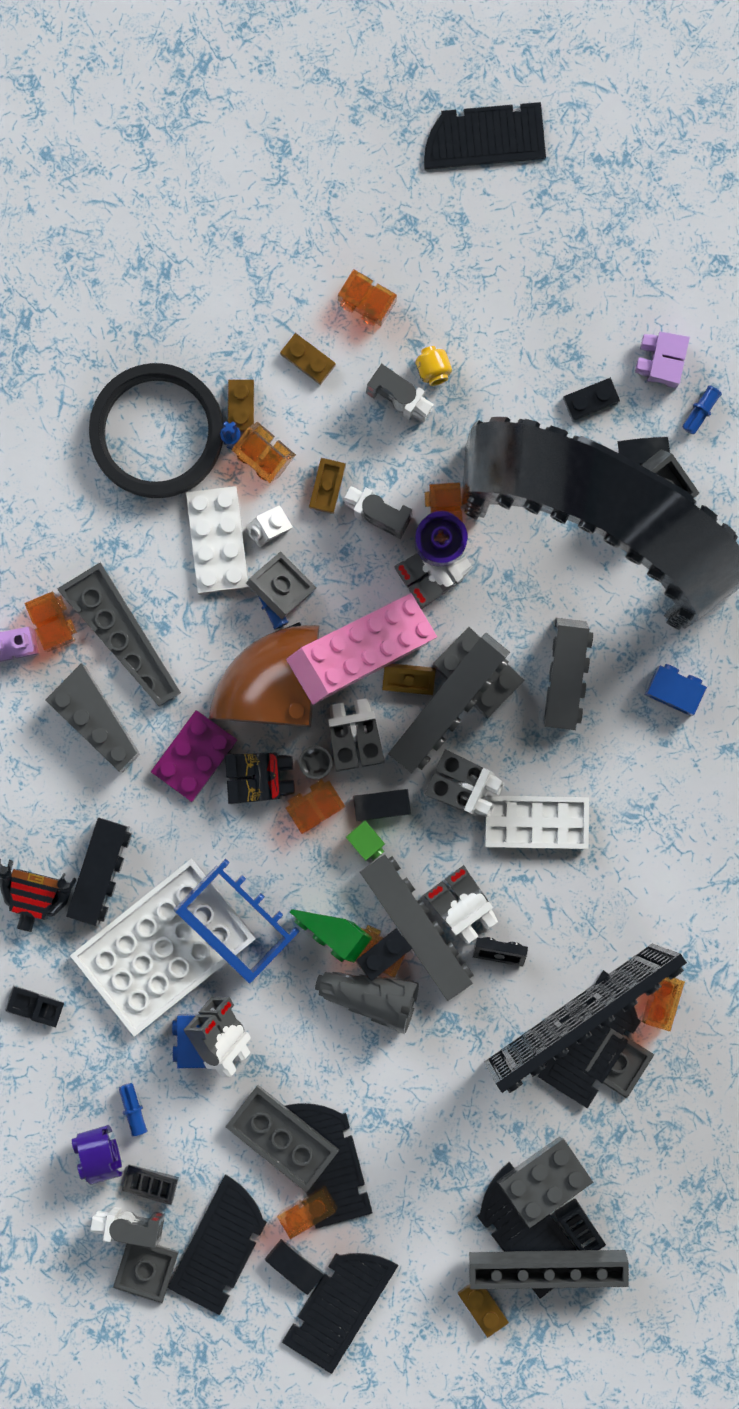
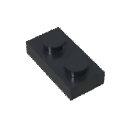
[563,377,620,421]
[355,928,412,982]
[473,937,528,967]

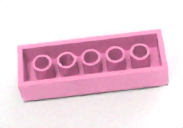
[286,593,437,705]

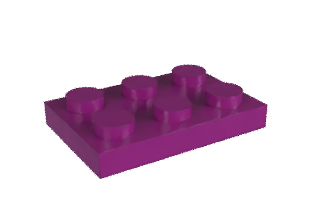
[151,710,238,802]

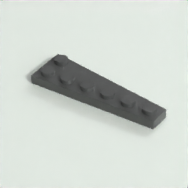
[57,562,181,707]

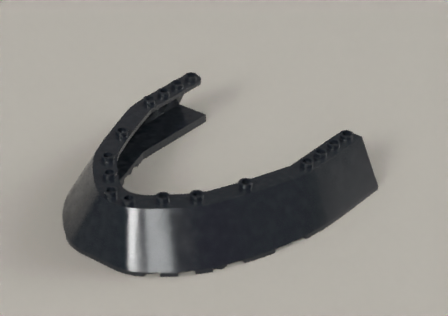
[461,417,739,630]

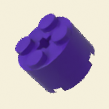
[415,511,468,567]
[72,1125,122,1185]

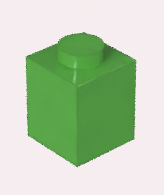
[346,820,385,861]

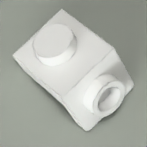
[247,506,292,547]

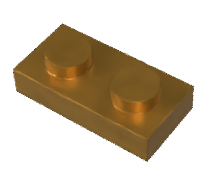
[280,333,336,385]
[228,380,254,432]
[309,458,346,514]
[382,663,436,695]
[458,1284,509,1338]

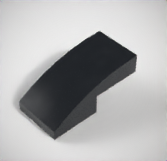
[617,437,670,465]
[353,789,411,821]
[5,985,64,1028]
[265,1239,324,1295]

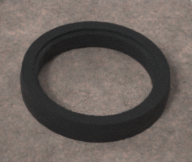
[89,363,223,498]

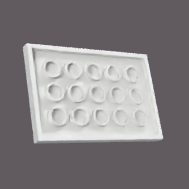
[70,858,256,1037]

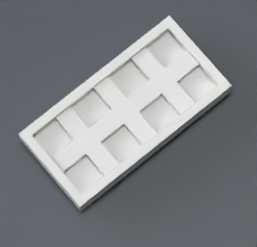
[186,486,249,594]
[485,796,589,849]

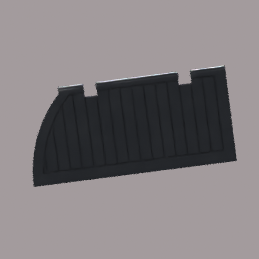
[424,102,546,170]
[537,970,641,1109]
[284,1103,373,1229]
[477,1162,577,1299]
[168,1174,267,1315]
[282,1253,399,1374]

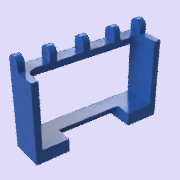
[174,859,300,984]

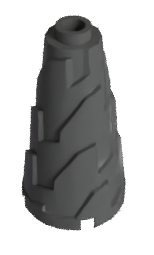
[315,972,419,1034]

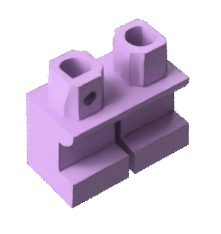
[635,332,690,389]
[0,627,39,662]

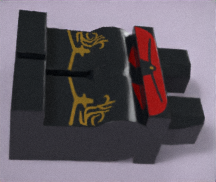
[225,752,295,804]

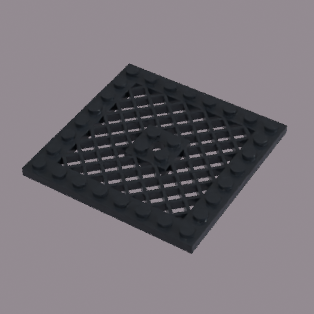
[484,943,687,1093]

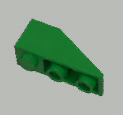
[290,909,372,963]

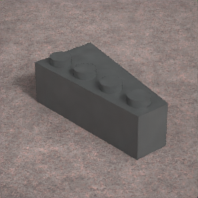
[544,618,593,730]
[45,663,140,773]

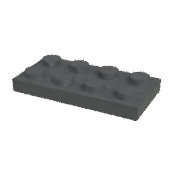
[226,1085,339,1192]

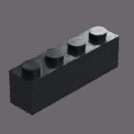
[66,817,132,926]

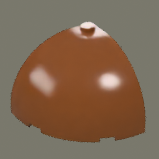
[209,625,320,727]

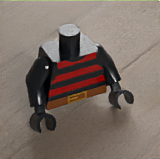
[0,859,76,932]

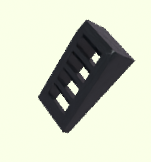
[122,1165,179,1205]
[555,1199,606,1251]

